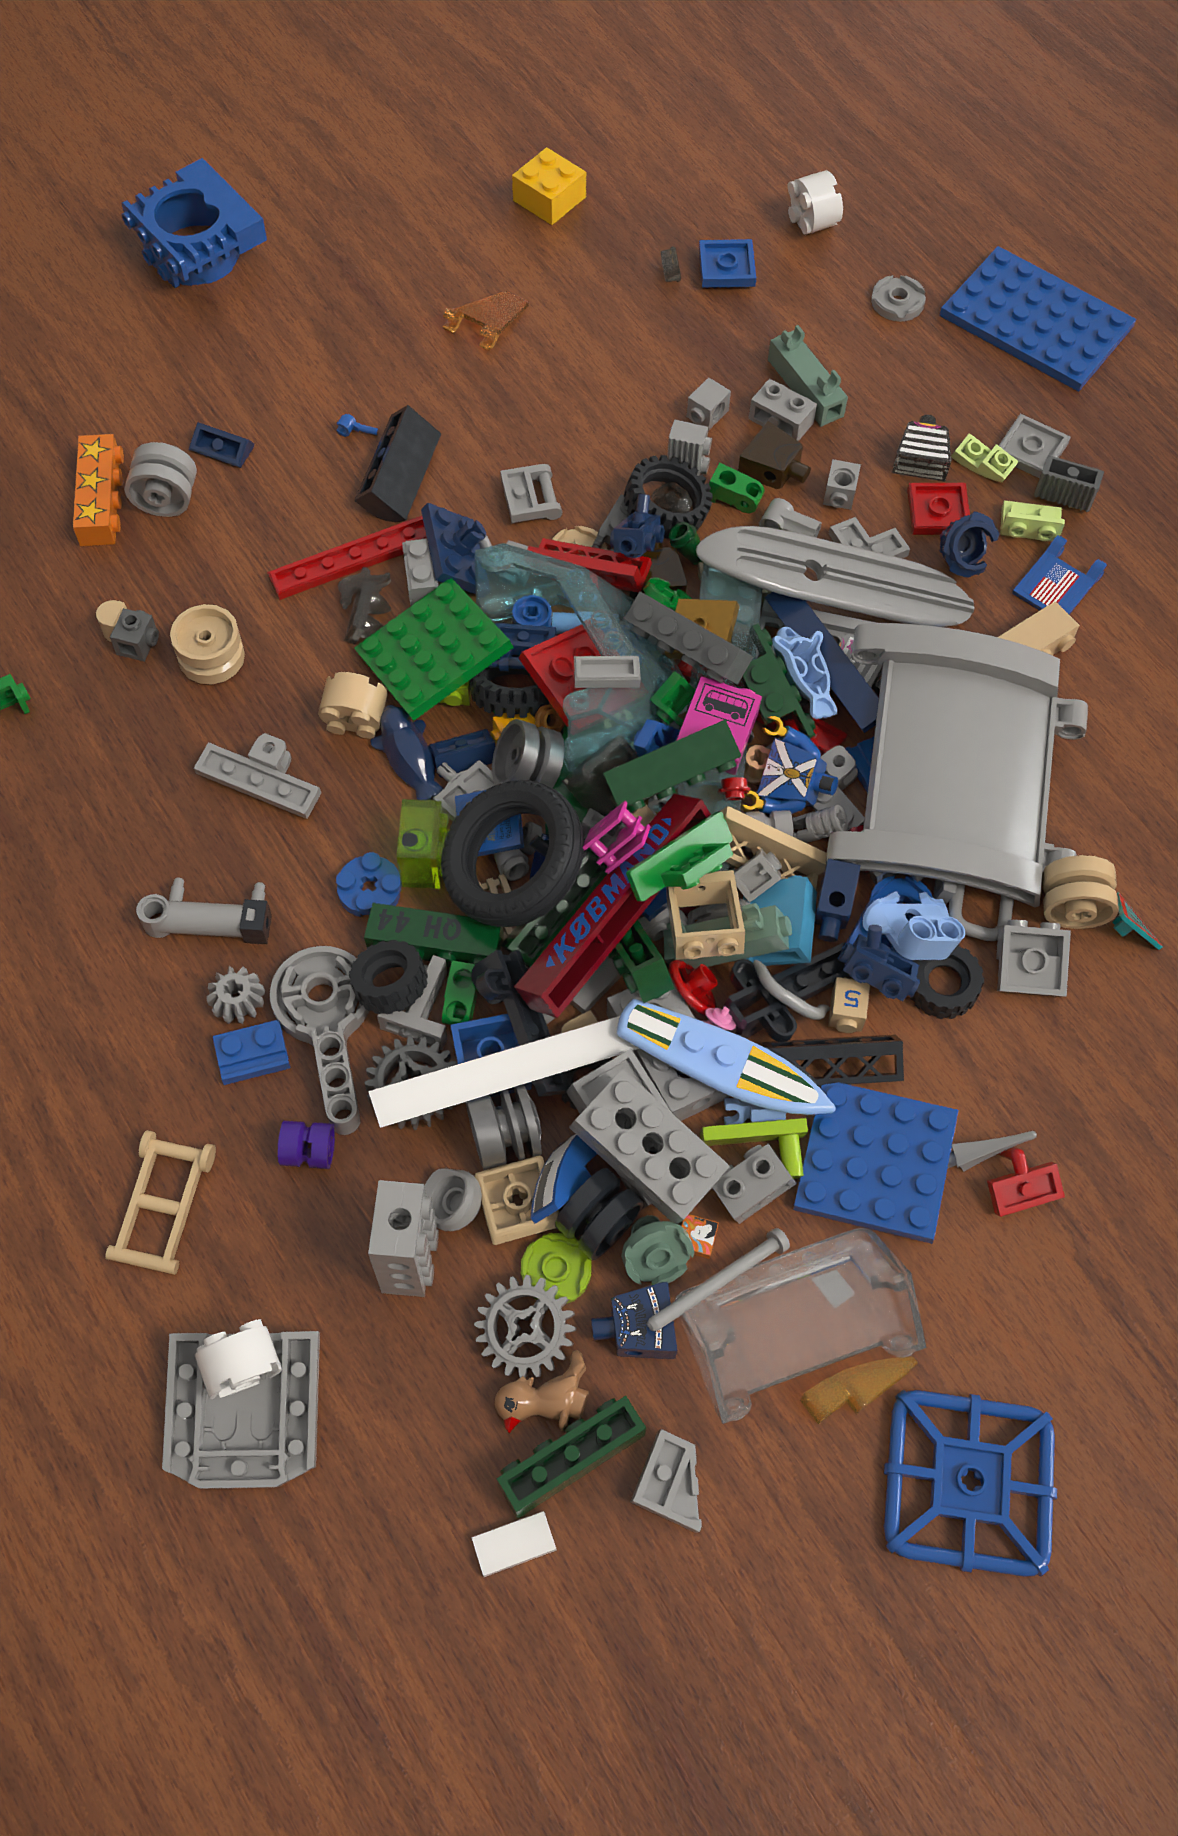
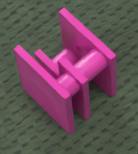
[582,801,651,874]

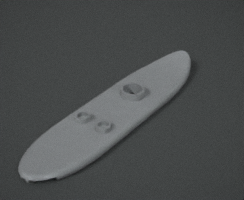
[696,526,974,627]

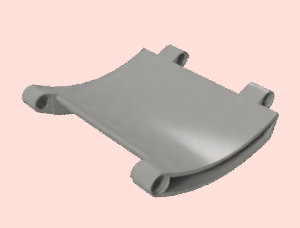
[826,623,1088,907]

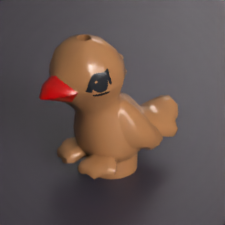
[495,1350,589,1433]

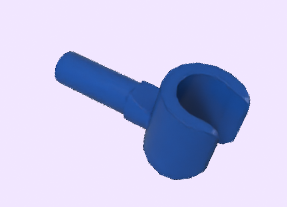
[337,414,378,437]

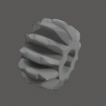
[207,966,265,1024]

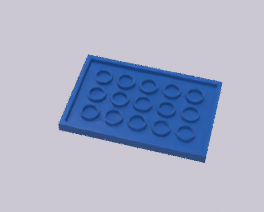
[939,246,1136,392]

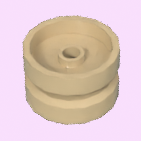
[170,604,245,684]
[1042,855,1119,929]

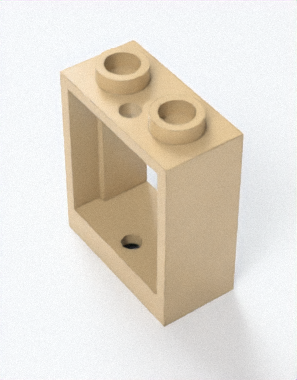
[666,870,745,960]

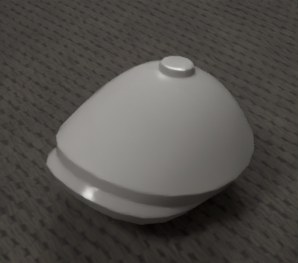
[424,1168,482,1231]

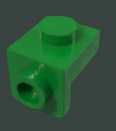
[650,671,696,727]
[0,674,31,714]

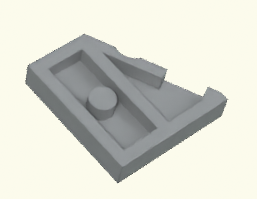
[630,1429,702,1533]

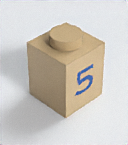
[828,977,870,1033]

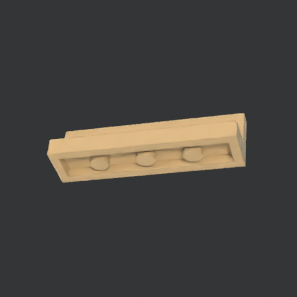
[719,806,827,890]

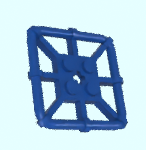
[884,1390,1057,1577]

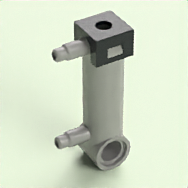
[136,878,272,944]

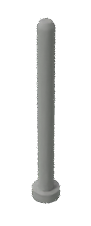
[647,1228,790,1331]

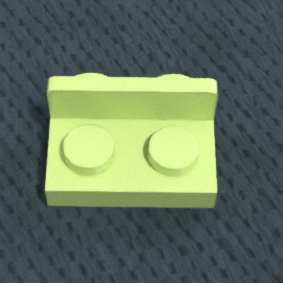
[1000,500,1065,541]

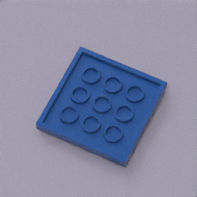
[793,1082,959,1244]

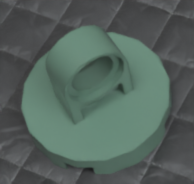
[621,1215,694,1285]

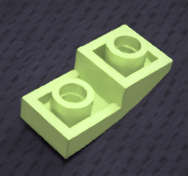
[951,433,1019,482]

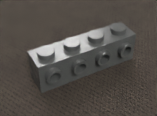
[624,592,753,685]

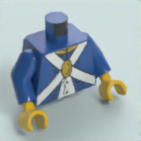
[740,716,838,814]

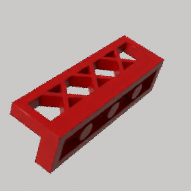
[525,538,652,593]

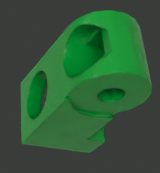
[709,462,765,513]
[442,961,478,1025]

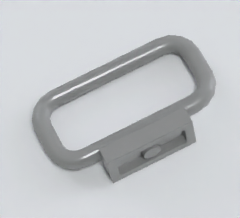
[933,879,1014,941]

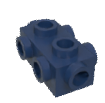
[610,494,664,558]
[839,925,920,1002]

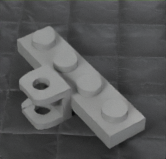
[193,733,322,819]
[766,737,865,831]

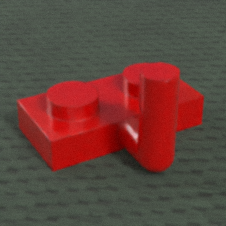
[987,1147,1065,1217]

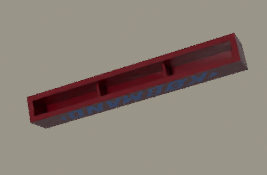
[514,794,711,1018]

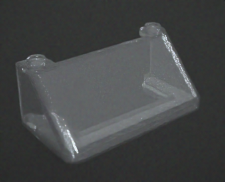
[675,1228,927,1424]

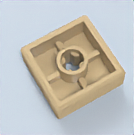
[475,1155,559,1245]

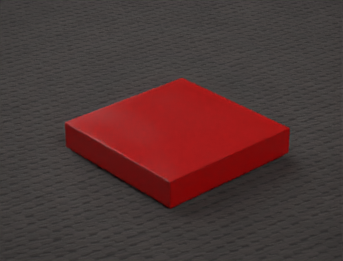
[907,483,970,535]

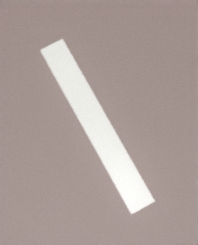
[368,1016,639,1128]

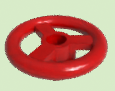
[669,959,718,1016]

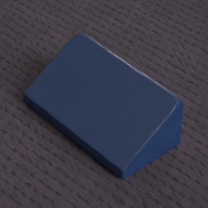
[189,422,255,468]
[428,729,496,778]

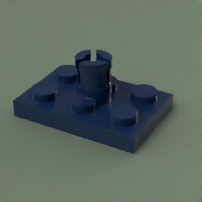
[421,503,490,596]

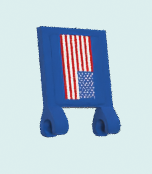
[1012,535,1107,615]

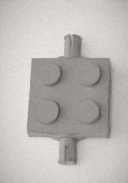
[433,760,496,821]

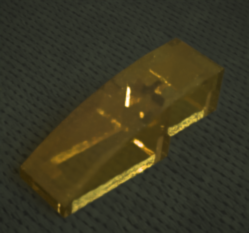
[800,1357,918,1424]

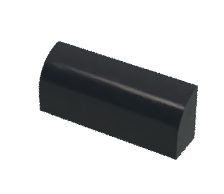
[354,405,441,522]

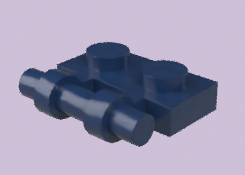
[488,623,556,673]

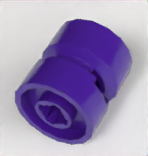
[278,1120,335,1169]

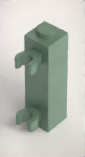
[768,325,848,427]
[663,903,792,973]

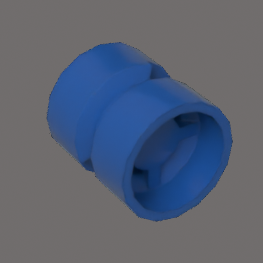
[512,595,552,627]

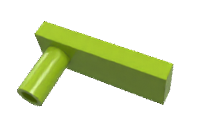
[700,1118,808,1179]

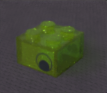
[397,799,450,889]

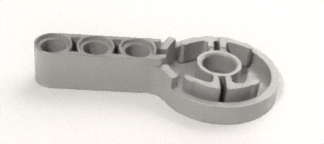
[270,946,369,1135]

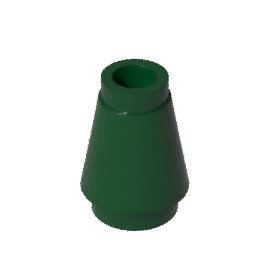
[669,522,702,565]

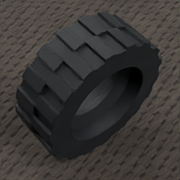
[349,940,428,1014]
[910,945,984,1019]

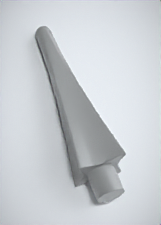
[948,1131,1037,1172]

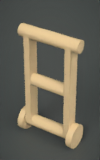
[105,1130,216,1275]

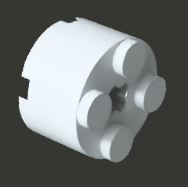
[788,170,843,234]
[195,1319,282,1399]

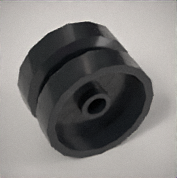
[555,1168,644,1260]

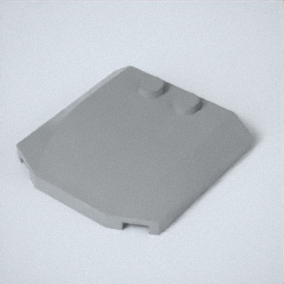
[162,1331,320,1489]

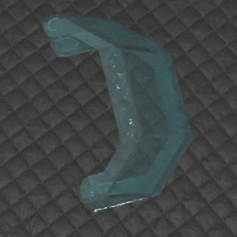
[475,543,687,772]

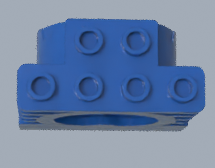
[121,158,267,288]

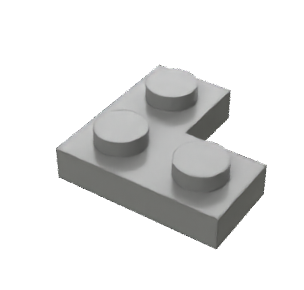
[829,517,910,558]

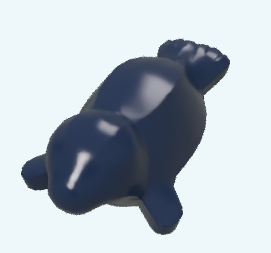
[371,705,444,804]

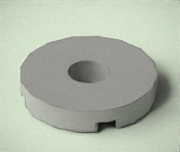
[871,275,926,322]

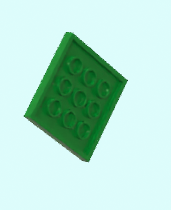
[354,578,514,721]

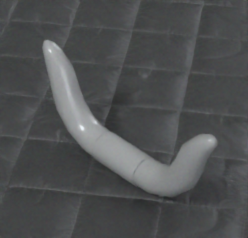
[753,960,830,1020]

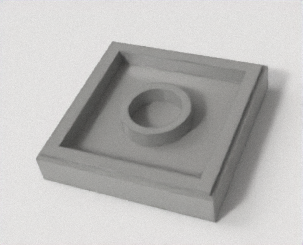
[999,413,1071,478]

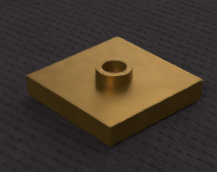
[664,599,740,659]

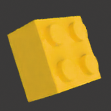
[512,147,586,225]

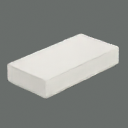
[472,1511,556,1577]

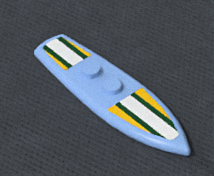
[617,999,836,1115]

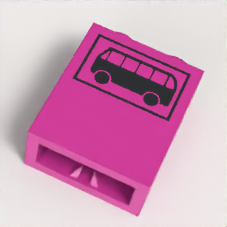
[676,676,762,775]

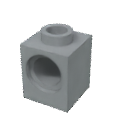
[686,378,731,431]
[823,459,861,510]

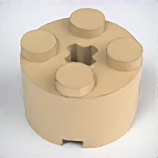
[318,672,387,739]

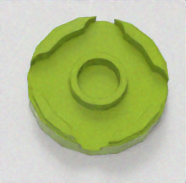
[521,1233,591,1304]

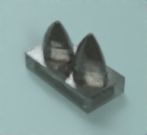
[344,577,391,645]

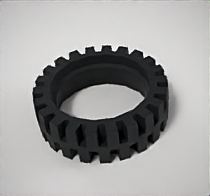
[624,455,713,539]
[470,654,550,718]

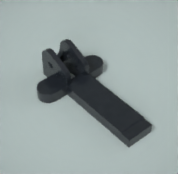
[722,942,851,1042]
[471,950,569,1097]

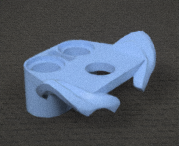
[862,891,965,960]

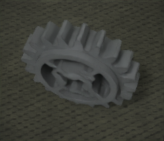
[364,1036,457,1130]

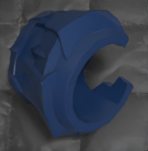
[939,511,999,577]

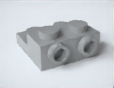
[996,920,1071,997]

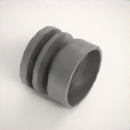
[466,1084,542,1170]

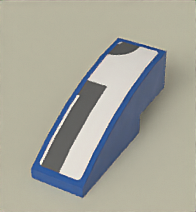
[531,1134,597,1224]

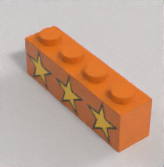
[73,434,124,546]

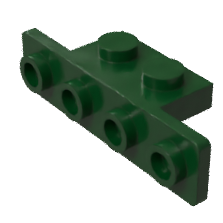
[741,623,816,739]

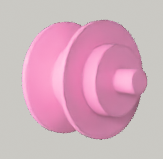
[701,1007,736,1030]

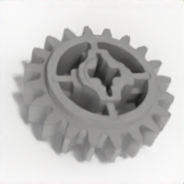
[474,1275,576,1378]

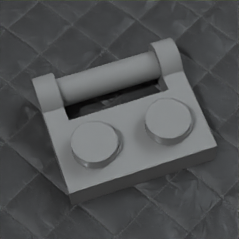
[500,464,563,523]

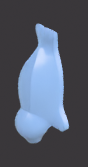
[772,627,837,719]

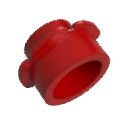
[718,777,750,801]

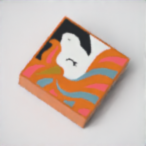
[682,1214,719,1259]

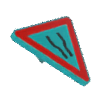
[1112,892,1163,950]

